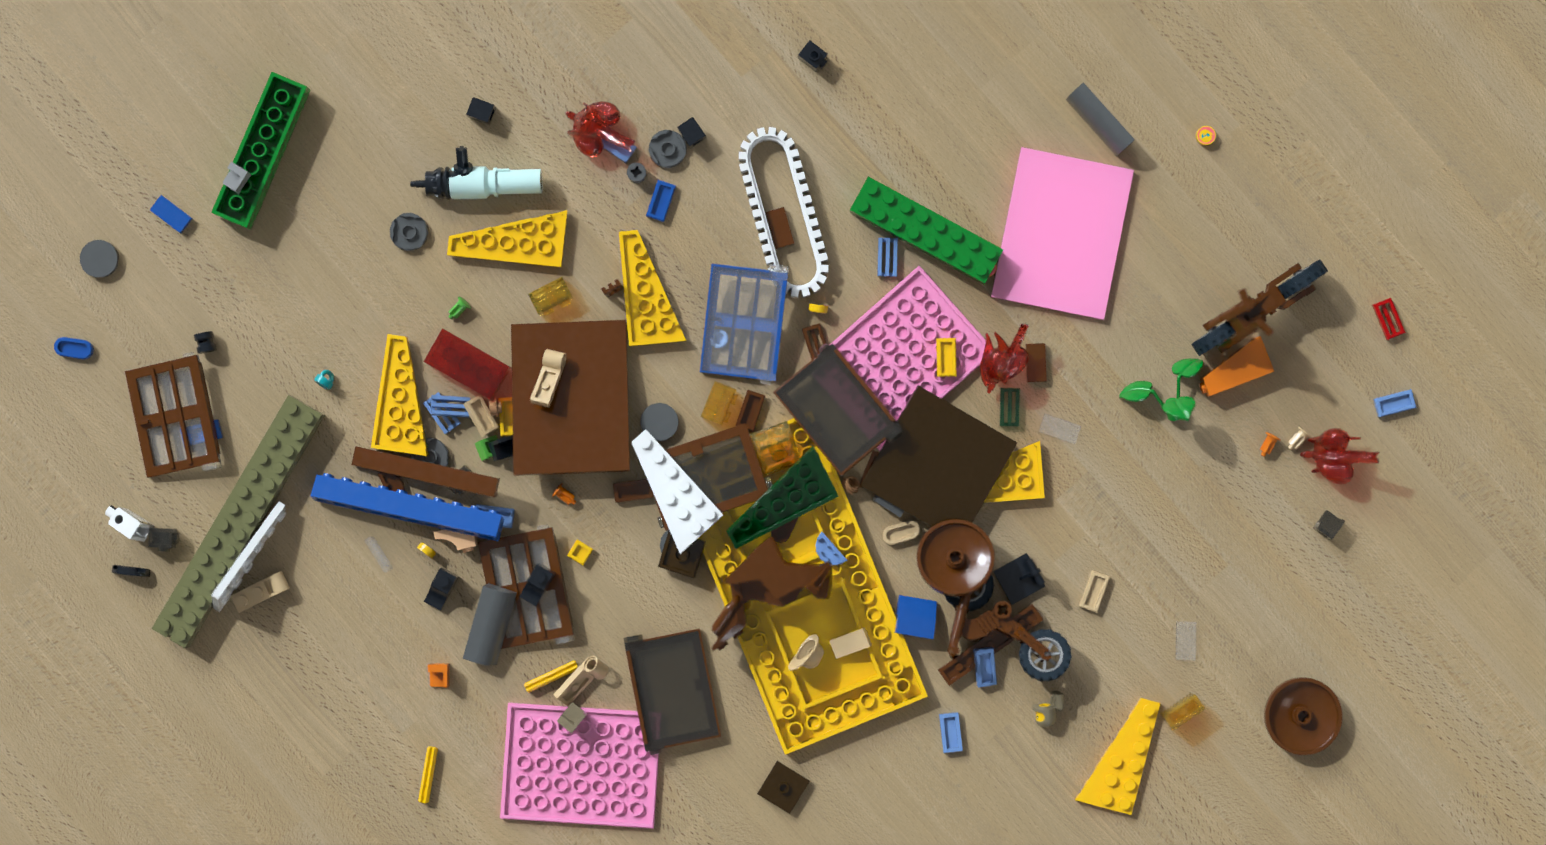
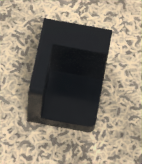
[466,97,496,125]
[677,117,706,149]
[488,435,513,462]

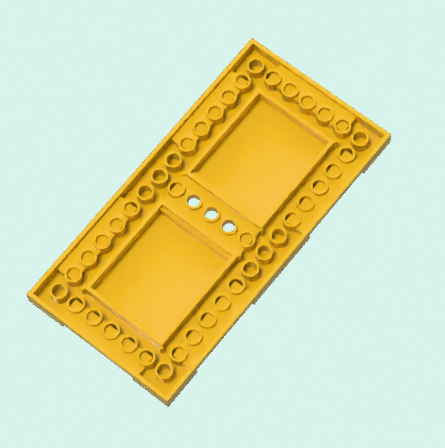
[679,411,928,755]

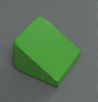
[475,435,498,461]

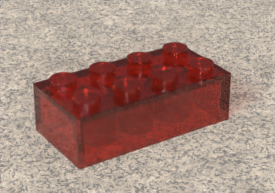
[423,328,512,400]

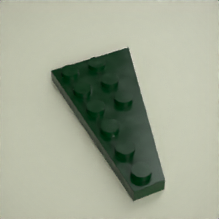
[726,446,839,549]

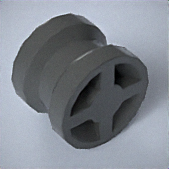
[627,163,646,183]

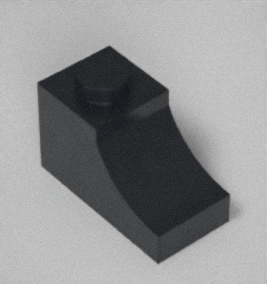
[519,563,556,606]
[424,567,459,611]

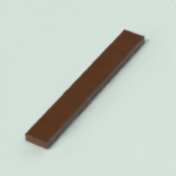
[351,446,500,497]

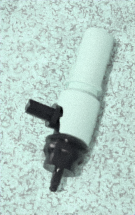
[410,146,543,200]

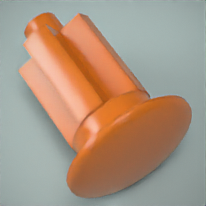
[1260,432,1281,457]
[552,483,576,505]

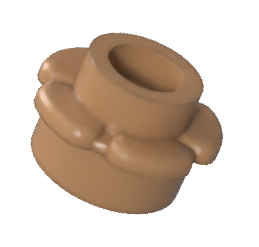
[489,398,502,417]
[842,476,860,494]

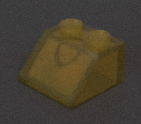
[751,421,800,475]

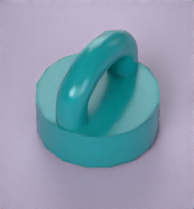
[314,370,334,390]

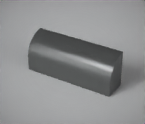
[1066,82,1135,156]
[463,583,517,666]

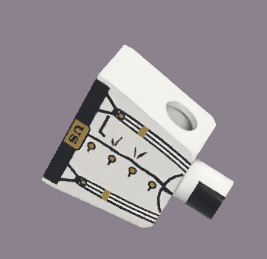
[105,505,154,542]

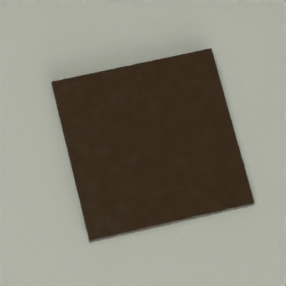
[860,385,1018,527]

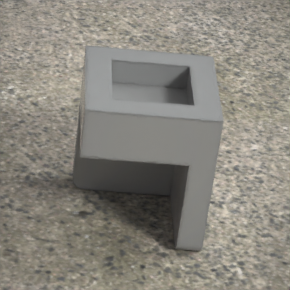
[223,162,251,193]

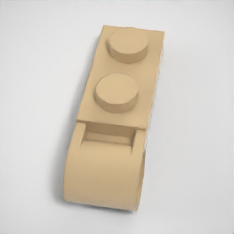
[530,349,566,407]
[231,571,290,613]
[553,656,609,706]

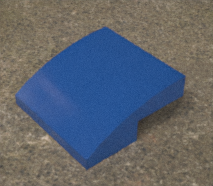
[895,595,937,639]

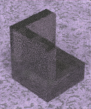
[1313,510,1345,540]

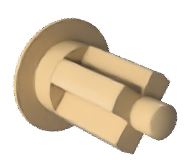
[1288,427,1311,450]

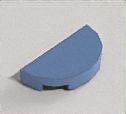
[815,532,847,565]

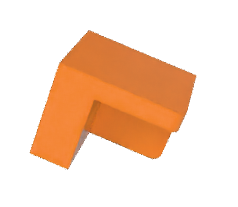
[428,663,450,688]

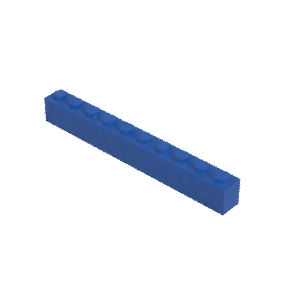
[310,473,504,542]

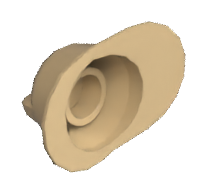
[788,634,824,671]

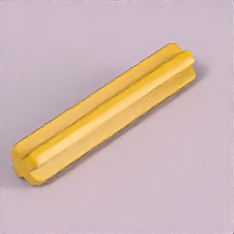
[524,660,578,693]
[418,746,438,803]

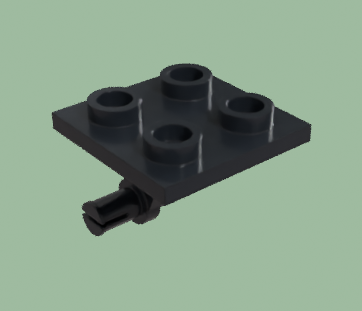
[993,553,1046,605]

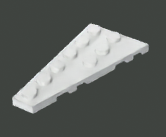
[632,429,723,554]

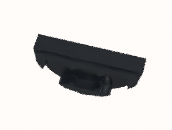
[112,565,151,577]

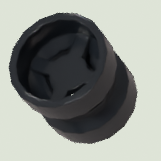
[194,331,217,354]

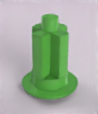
[448,296,471,319]

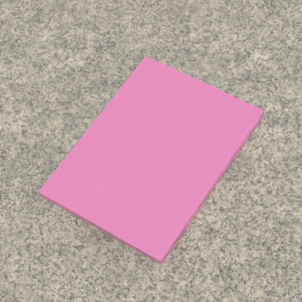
[991,147,1134,320]
[811,266,995,451]
[500,703,662,829]

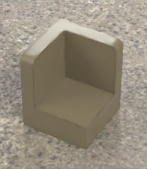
[557,702,587,733]

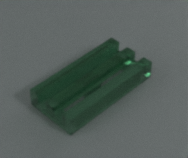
[999,388,1020,427]

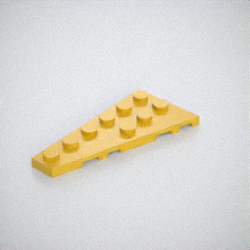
[447,210,568,268]
[619,230,686,346]
[371,334,428,456]
[984,441,1045,503]
[1075,698,1160,815]

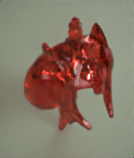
[565,101,635,157]
[980,323,1029,394]
[1300,428,1379,485]

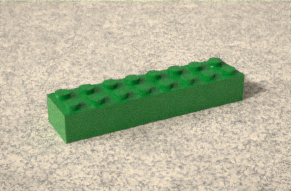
[211,71,311,230]
[850,176,1004,285]

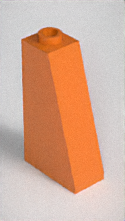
[1199,336,1275,397]

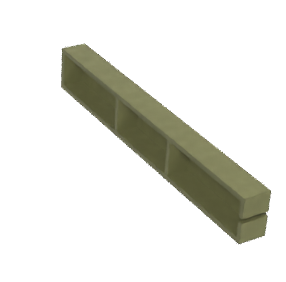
[151,395,325,648]

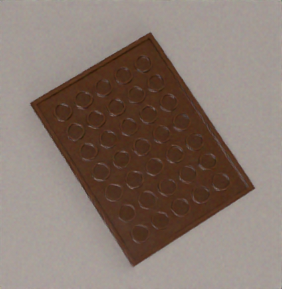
[511,320,630,476]

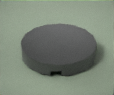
[649,130,687,168]
[390,213,428,251]
[80,240,119,278]
[640,403,679,441]
[410,438,449,467]

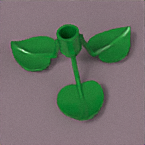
[1119,358,1204,421]

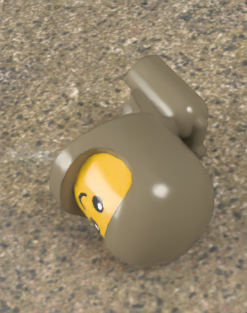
[1033,691,1064,728]

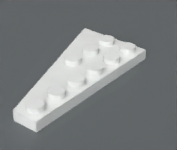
[212,501,286,612]

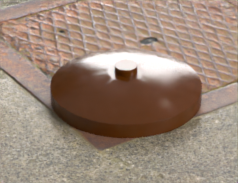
[917,519,995,596]
[1264,677,1342,755]

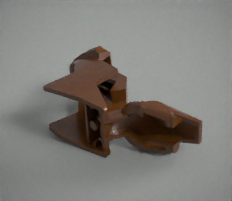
[711,537,832,651]

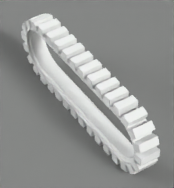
[739,127,829,298]

